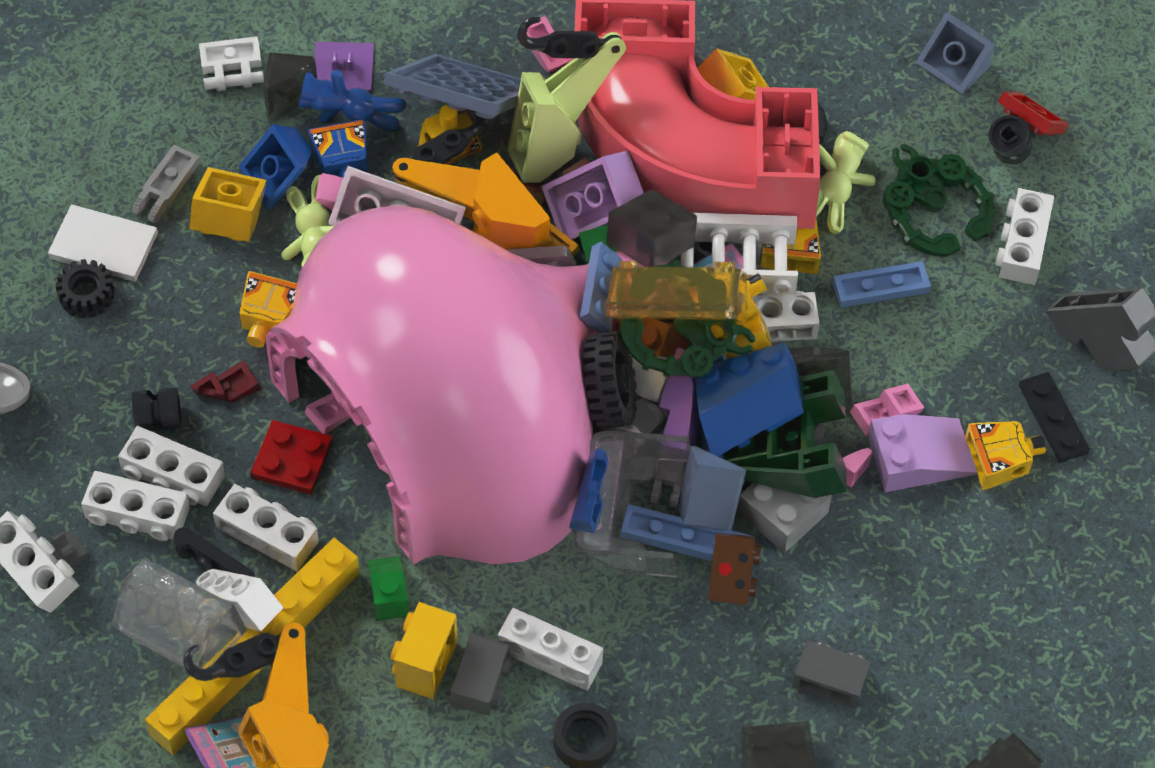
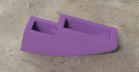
[659,347,700,454]

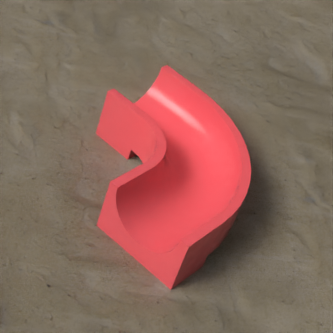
[574,0,820,229]

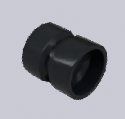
[989,115,1032,165]
[132,387,182,431]

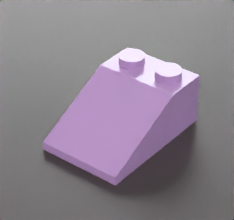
[542,151,649,240]
[867,414,977,492]

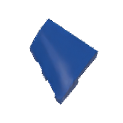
[569,448,609,534]

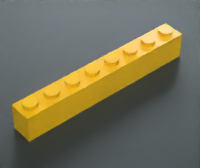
[145,538,360,755]

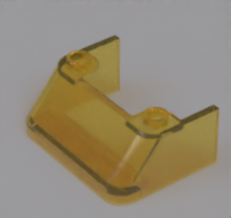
[606,261,747,324]

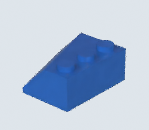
[695,342,804,459]

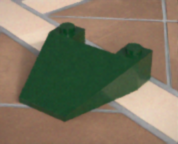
[723,370,847,498]

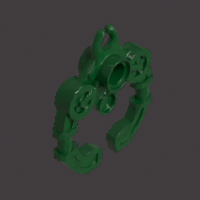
[882,144,995,257]
[618,260,756,378]

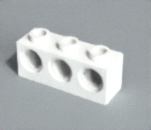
[995,188,1054,285]
[752,291,819,342]
[118,426,225,507]
[81,471,190,541]
[213,484,319,572]
[0,511,79,612]
[190,569,284,631]
[498,608,603,691]

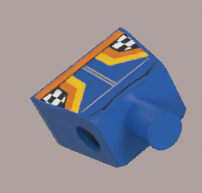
[308,119,368,178]

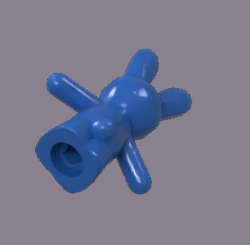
[298,70,406,132]

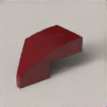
[190,360,261,403]

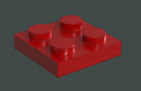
[997,92,1069,136]
[250,420,333,495]

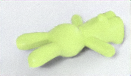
[816,131,876,234]
[281,175,334,267]

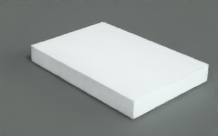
[48,204,158,282]

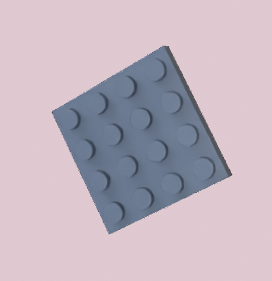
[384,54,521,119]

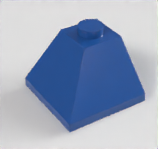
[238,124,312,210]

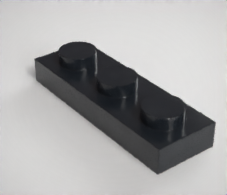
[1019,372,1090,463]

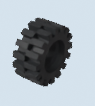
[56,259,115,318]

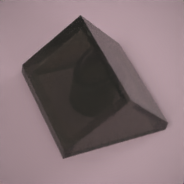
[263,52,317,124]

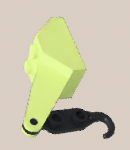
[507,17,626,183]

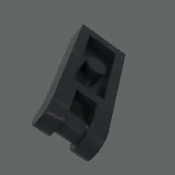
[173,527,255,577]

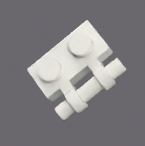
[199,36,264,91]

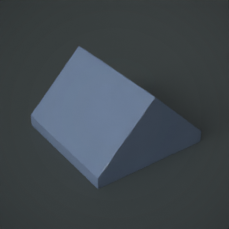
[915,12,995,94]
[678,446,746,530]

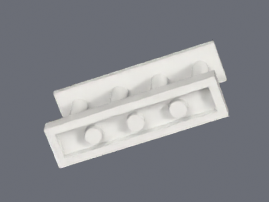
[671,212,798,296]

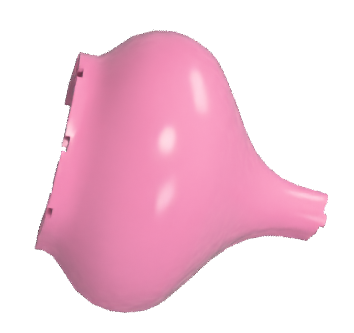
[266,205,669,565]

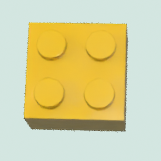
[390,602,458,700]

